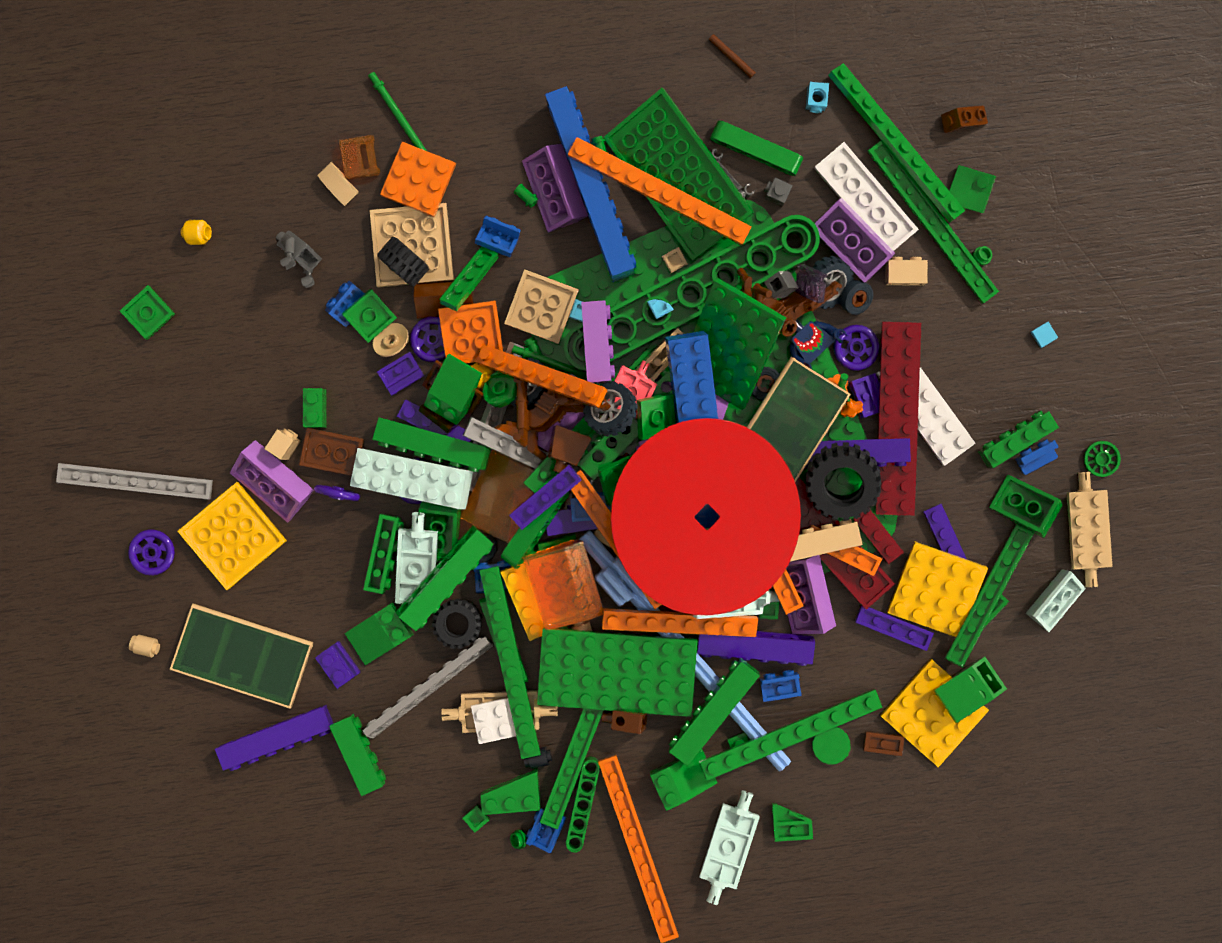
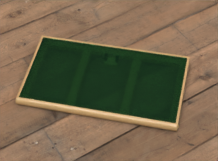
[747,357,851,482]
[170,604,313,709]

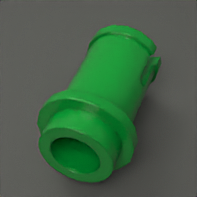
[591,136,607,152]
[514,184,539,208]
[524,336,544,356]

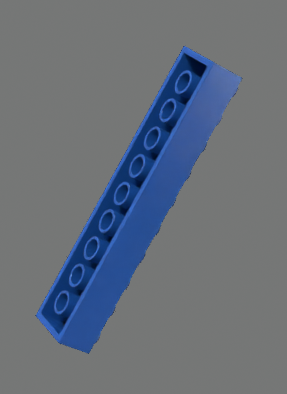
[545,86,637,282]
[665,331,720,529]

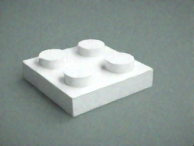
[471,698,516,744]

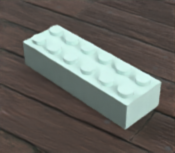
[350,448,473,509]

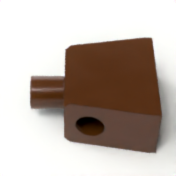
[548,425,591,473]
[602,710,648,734]

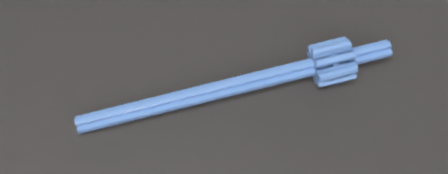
[578,530,791,772]

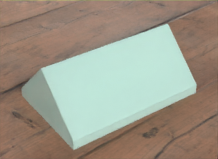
[1026,569,1086,632]

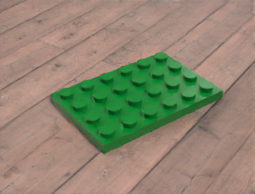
[693,278,787,410]

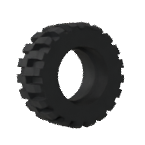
[806,442,881,521]

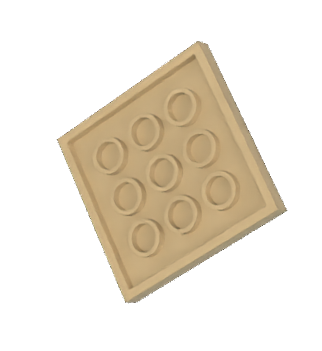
[370,203,454,287]

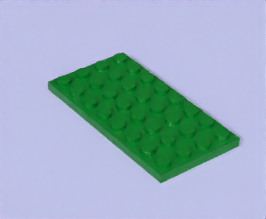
[603,88,754,261]
[537,627,698,717]

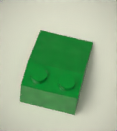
[424,354,482,425]
[989,475,1062,538]
[419,501,461,562]
[345,602,414,665]
[650,749,718,811]

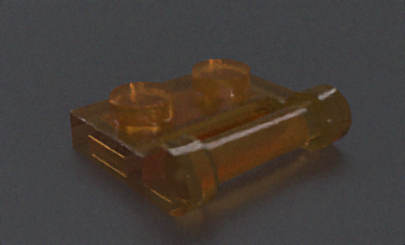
[339,135,380,179]

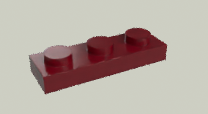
[852,510,904,564]

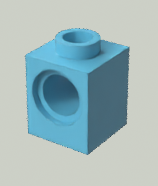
[806,82,829,113]

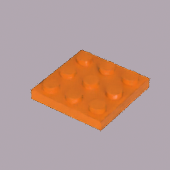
[380,142,456,217]
[438,300,503,363]

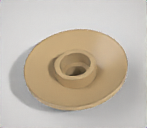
[373,323,409,357]

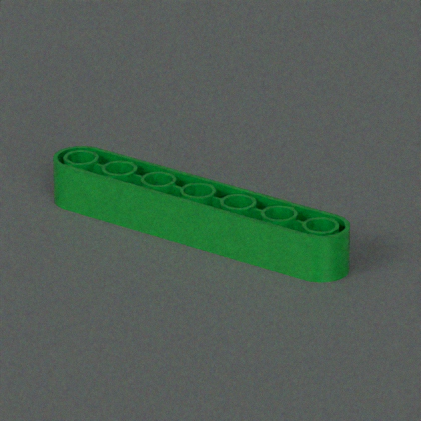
[564,215,820,372]

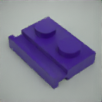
[377,352,425,396]
[848,373,879,418]
[315,641,361,689]

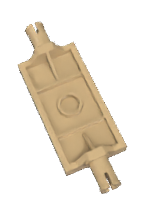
[1067,472,1112,587]
[442,690,558,733]

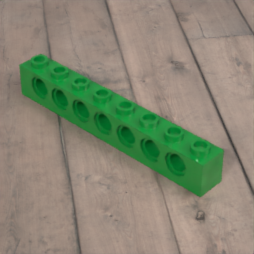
[578,366,672,480]

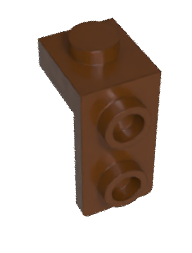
[941,105,988,133]

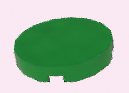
[483,371,517,408]
[812,727,851,764]

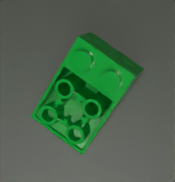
[934,657,1007,723]

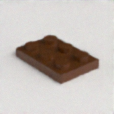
[299,428,364,476]

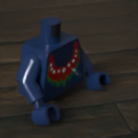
[789,319,848,376]

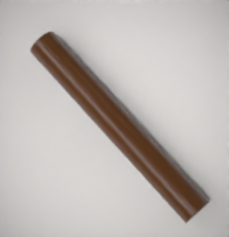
[709,34,756,78]

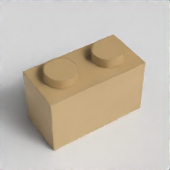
[885,257,927,286]
[265,428,301,460]

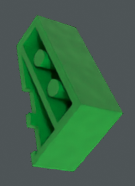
[481,768,541,815]

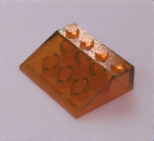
[460,449,535,543]
[523,538,603,630]

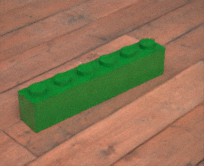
[372,417,491,473]
[396,525,493,631]
[669,658,760,766]

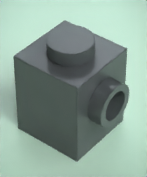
[764,178,793,207]
[764,271,799,299]

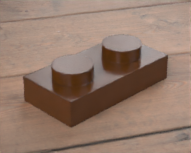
[863,731,905,756]

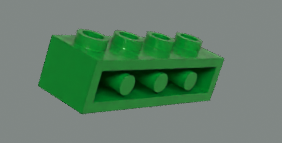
[978,410,1059,468]
[363,514,404,594]
[329,713,386,796]

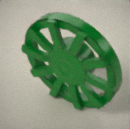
[1084,441,1121,477]

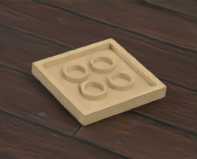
[504,269,579,344]

